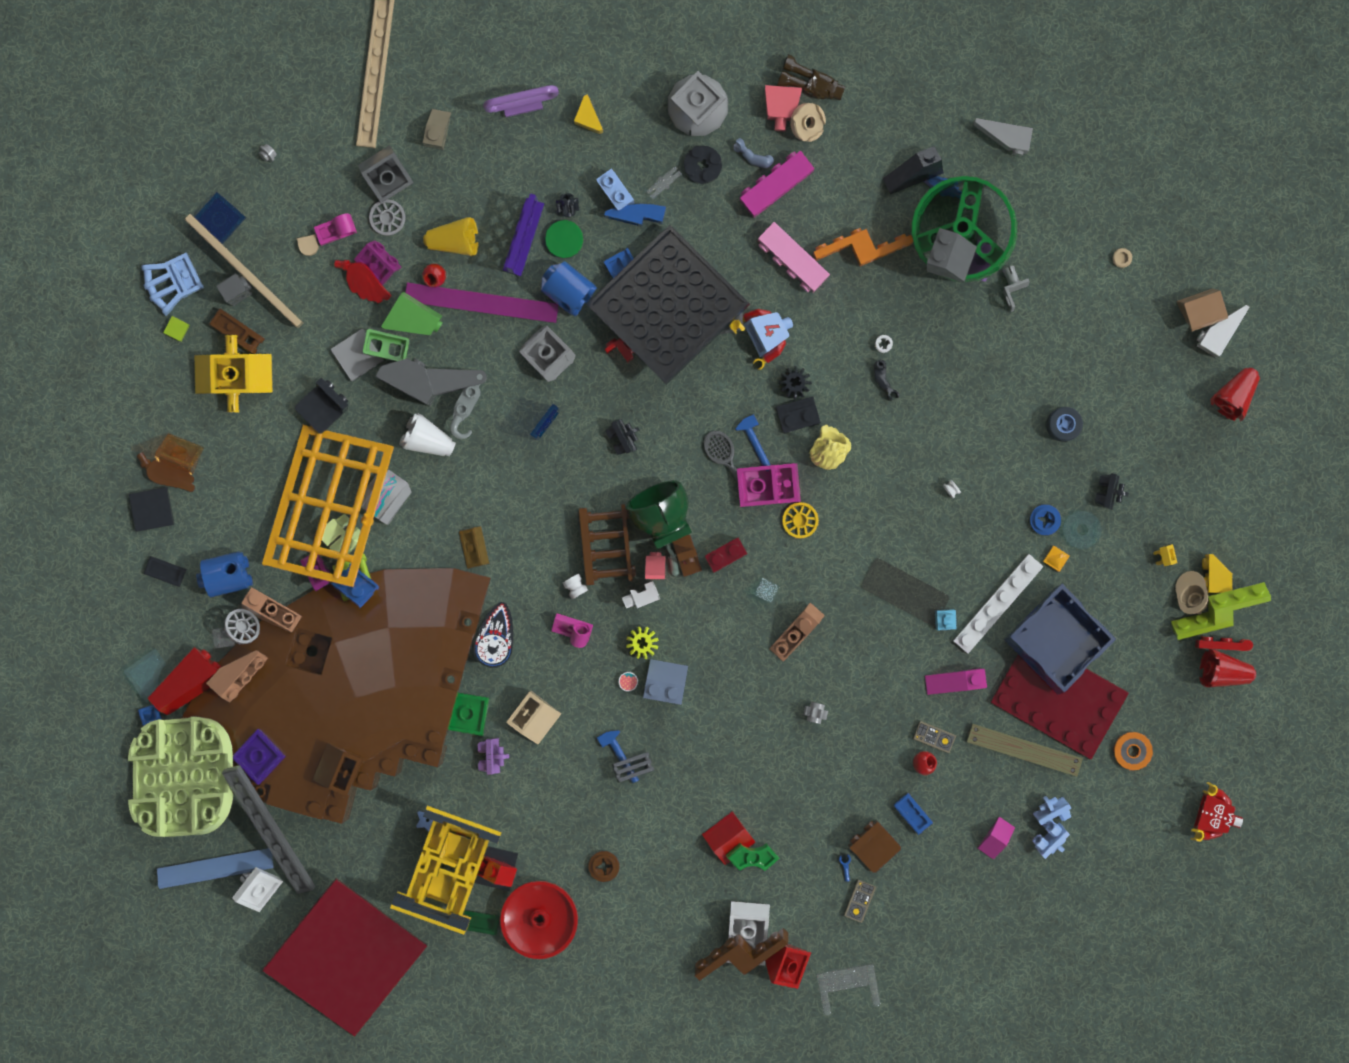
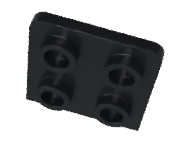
[295,377,348,434]

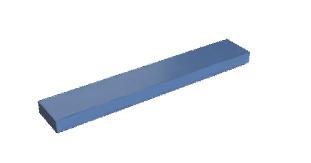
[157,848,274,889]

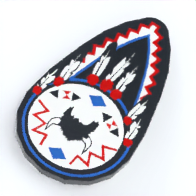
[474,602,513,668]

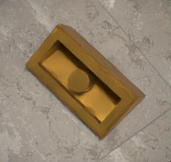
[459,526,490,569]

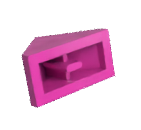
[978,817,1015,859]

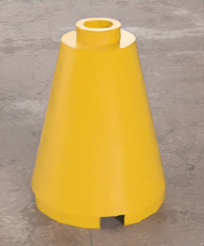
[423,217,479,256]

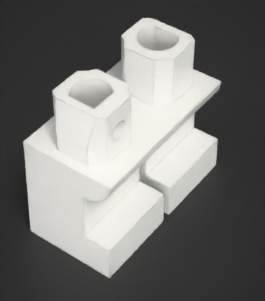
[622,581,660,608]

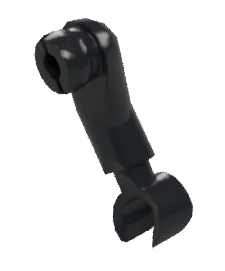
[874,359,899,401]

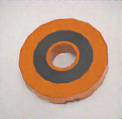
[1114,732,1153,770]

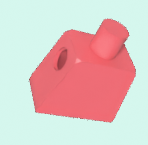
[765,85,802,132]

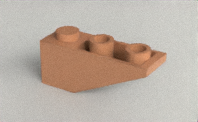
[241,587,302,633]
[770,603,825,662]
[207,650,268,702]

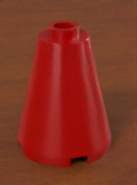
[1210,367,1260,422]
[1199,649,1256,688]

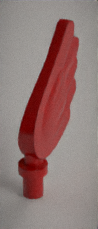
[334,260,391,303]

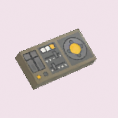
[913,721,956,753]
[844,879,876,923]

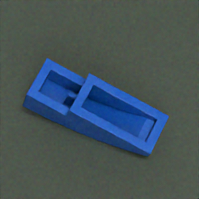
[604,204,666,227]

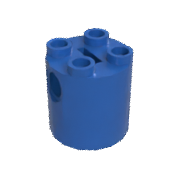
[541,261,597,317]
[196,551,253,597]

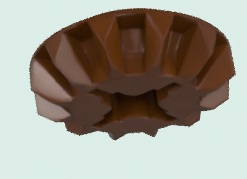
[589,851,620,882]

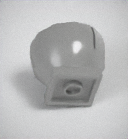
[668,71,728,136]

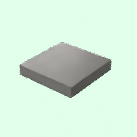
[331,328,384,381]

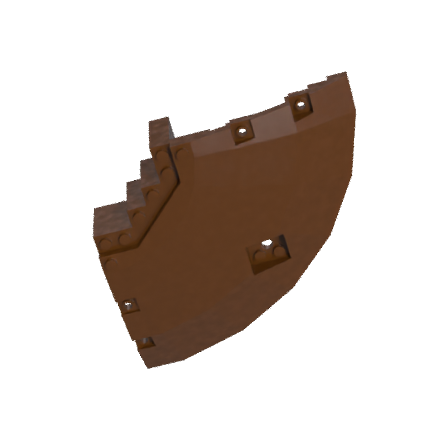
[182,568,491,824]

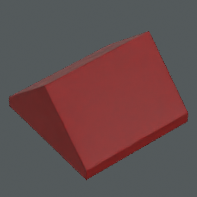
[702,811,755,865]

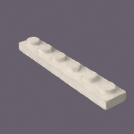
[953,554,1043,653]

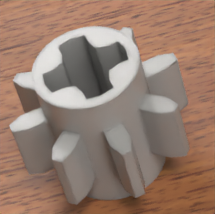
[803,702,828,724]

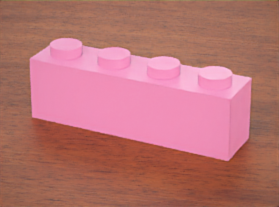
[758,222,830,293]

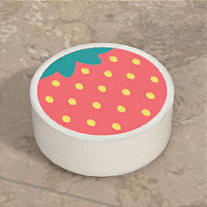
[619,672,638,691]

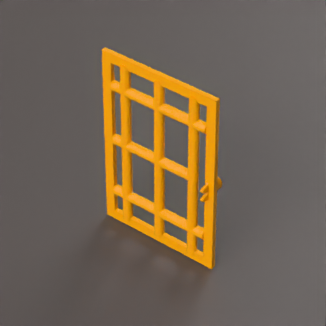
[262,425,394,587]

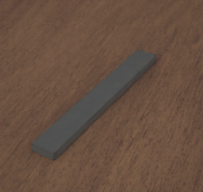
[222,765,315,894]

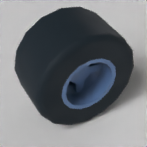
[1046,407,1083,442]

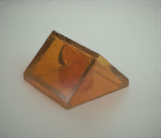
[155,433,204,475]

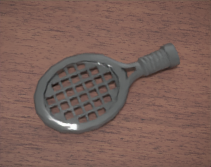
[703,430,738,482]

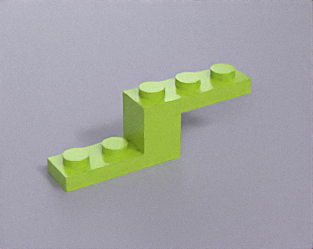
[1171,582,1271,640]

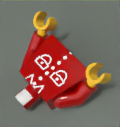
[1190,782,1243,842]

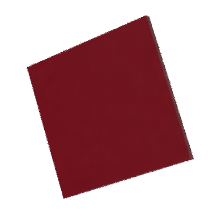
[263,878,427,1037]

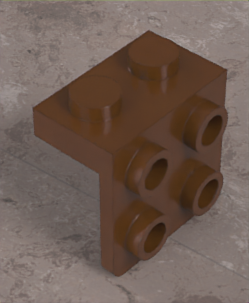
[848,820,901,873]

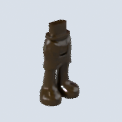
[776,54,845,100]

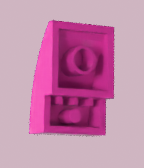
[737,463,801,507]

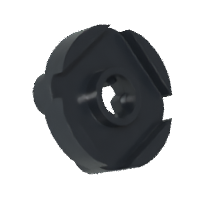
[684,145,722,185]

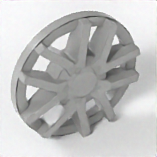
[369,199,405,236]
[224,609,260,644]

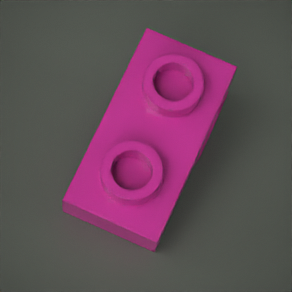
[314,214,357,246]
[552,613,593,648]

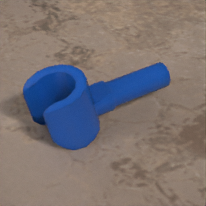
[839,855,851,881]

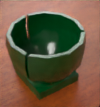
[626,480,692,549]

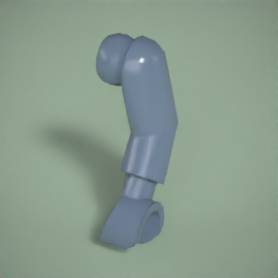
[733,138,774,168]

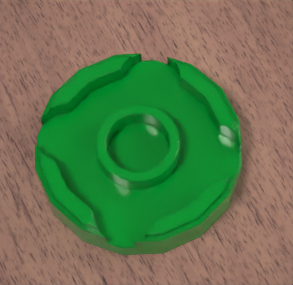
[545,220,584,258]

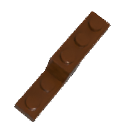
[695,928,788,981]

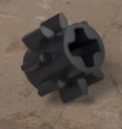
[556,193,579,217]

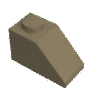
[423,109,451,150]

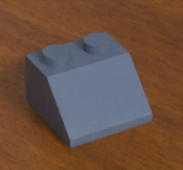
[643,659,688,705]

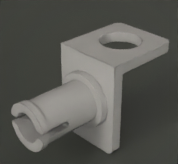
[1003,266,1030,312]

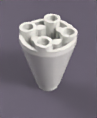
[399,413,456,456]

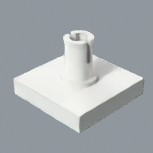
[232,867,283,912]

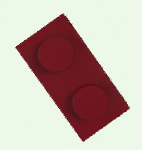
[705,537,748,573]

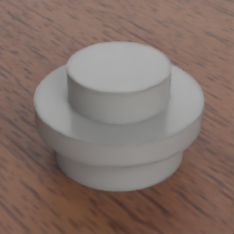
[259,144,277,162]

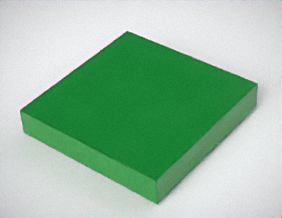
[448,693,490,736]

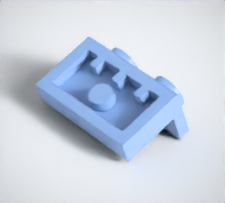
[597,168,634,211]

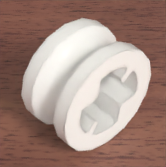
[875,335,893,353]
[943,479,961,498]

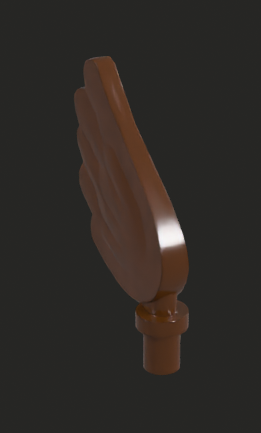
[137,452,195,492]

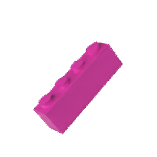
[740,151,815,218]

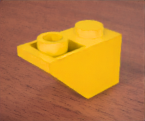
[1202,554,1232,593]

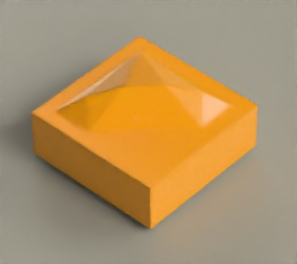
[1043,545,1069,572]

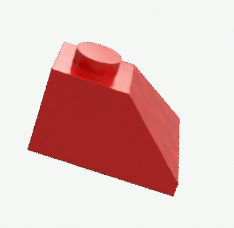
[765,944,811,989]

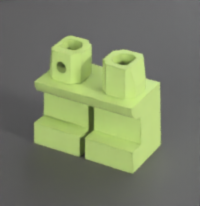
[322,514,361,554]

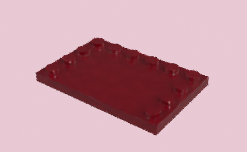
[991,654,1129,760]

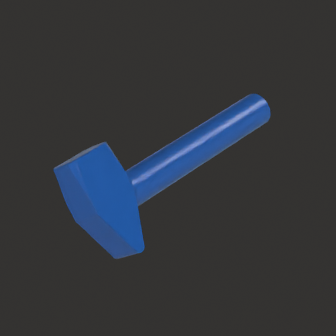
[735,414,770,472]
[597,730,639,784]

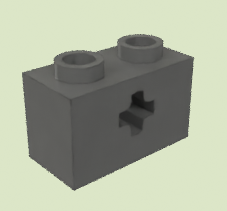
[216,273,252,306]

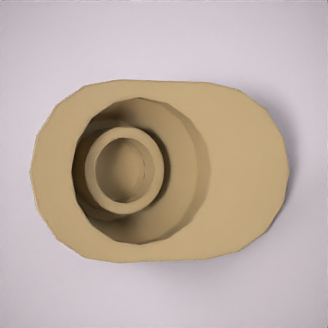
[1176,571,1208,615]

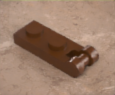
[210,308,265,354]

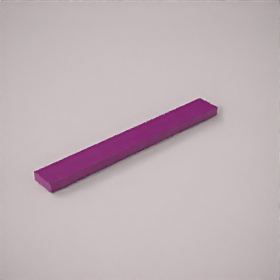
[406,283,559,323]

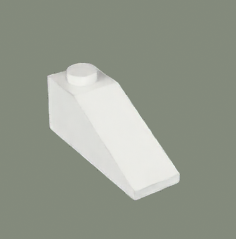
[1197,305,1249,358]

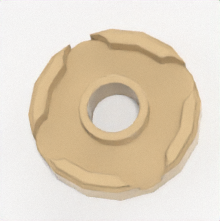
[790,103,826,142]

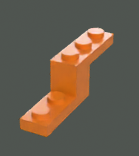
[813,228,914,267]

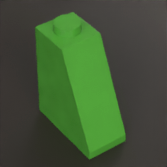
[381,292,442,335]

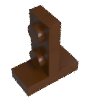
[673,535,702,577]

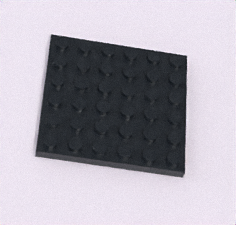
[587,225,750,385]

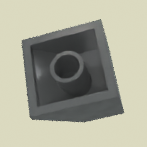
[358,145,413,203]
[927,228,977,283]

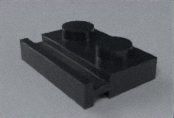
[776,396,821,434]

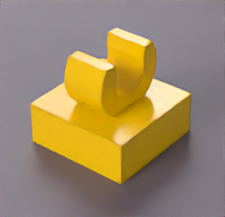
[1153,544,1177,567]

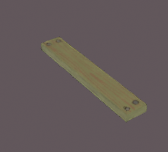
[966,724,1083,777]

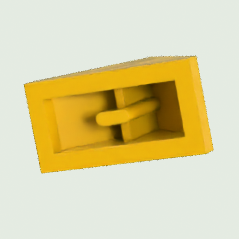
[574,94,603,134]

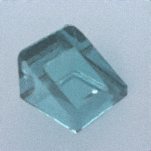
[754,578,780,603]

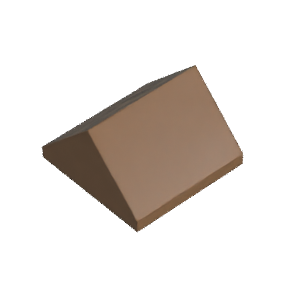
[1177,288,1228,331]

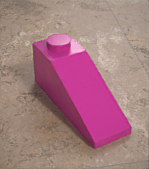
[925,668,987,695]

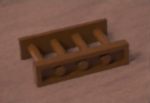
[579,504,636,585]

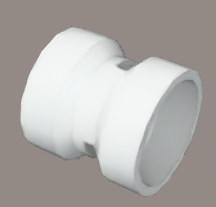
[563,574,588,599]

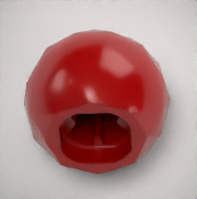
[422,263,446,288]
[913,751,937,776]

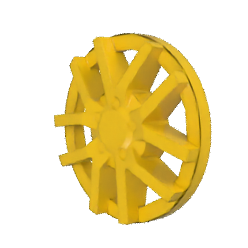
[782,502,819,538]

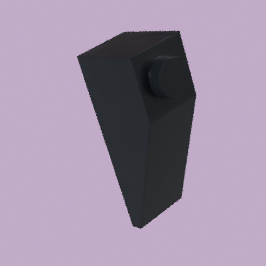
[883,146,944,195]

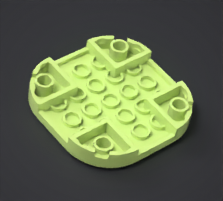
[128,717,233,837]

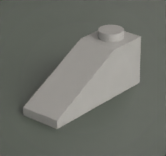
[973,118,1033,156]

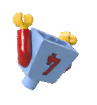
[742,309,793,370]

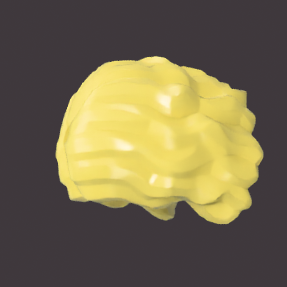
[809,425,851,470]

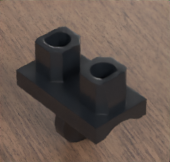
[605,419,640,455]
[1095,473,1129,510]

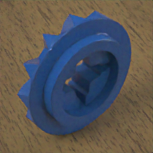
[1030,505,1061,535]

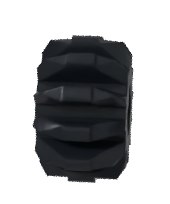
[779,366,812,399]

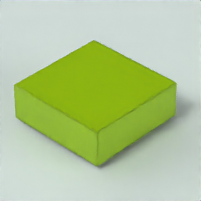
[163,316,190,342]

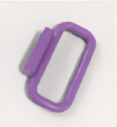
[483,85,559,117]

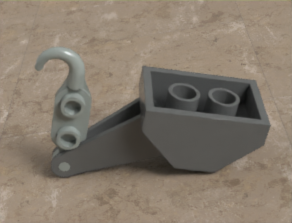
[376,358,487,439]

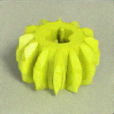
[626,627,658,659]

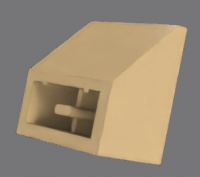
[506,691,561,744]

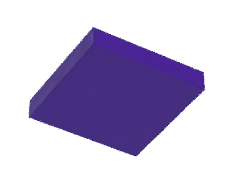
[233,729,286,785]

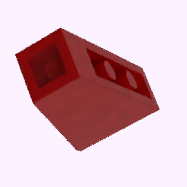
[147,647,222,715]

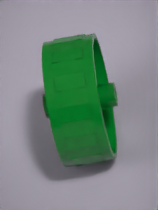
[912,176,1018,283]

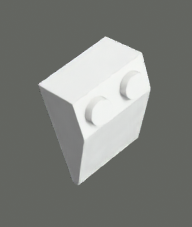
[727,902,770,966]

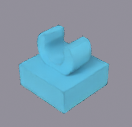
[935,609,956,630]

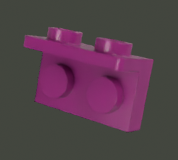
[354,240,401,285]

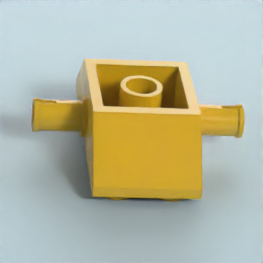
[194,335,273,412]

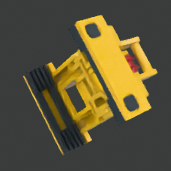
[390,806,502,935]

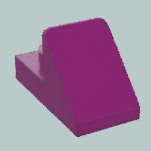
[300,555,330,591]

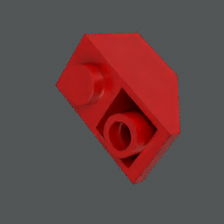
[472,856,517,887]

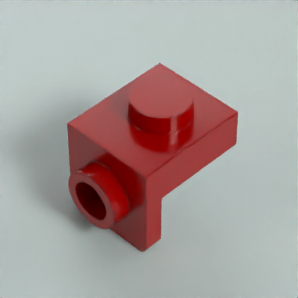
[605,338,634,363]

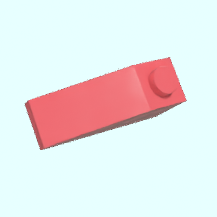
[645,552,665,579]

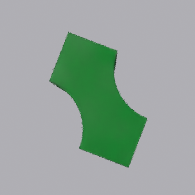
[726,843,780,871]

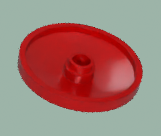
[500,881,578,959]

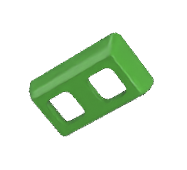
[363,329,410,361]

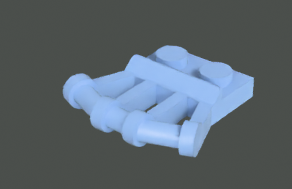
[141,253,204,316]

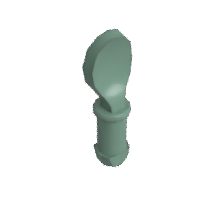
[665,543,679,576]

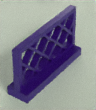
[503,193,545,276]

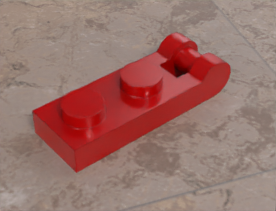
[1195,636,1253,651]

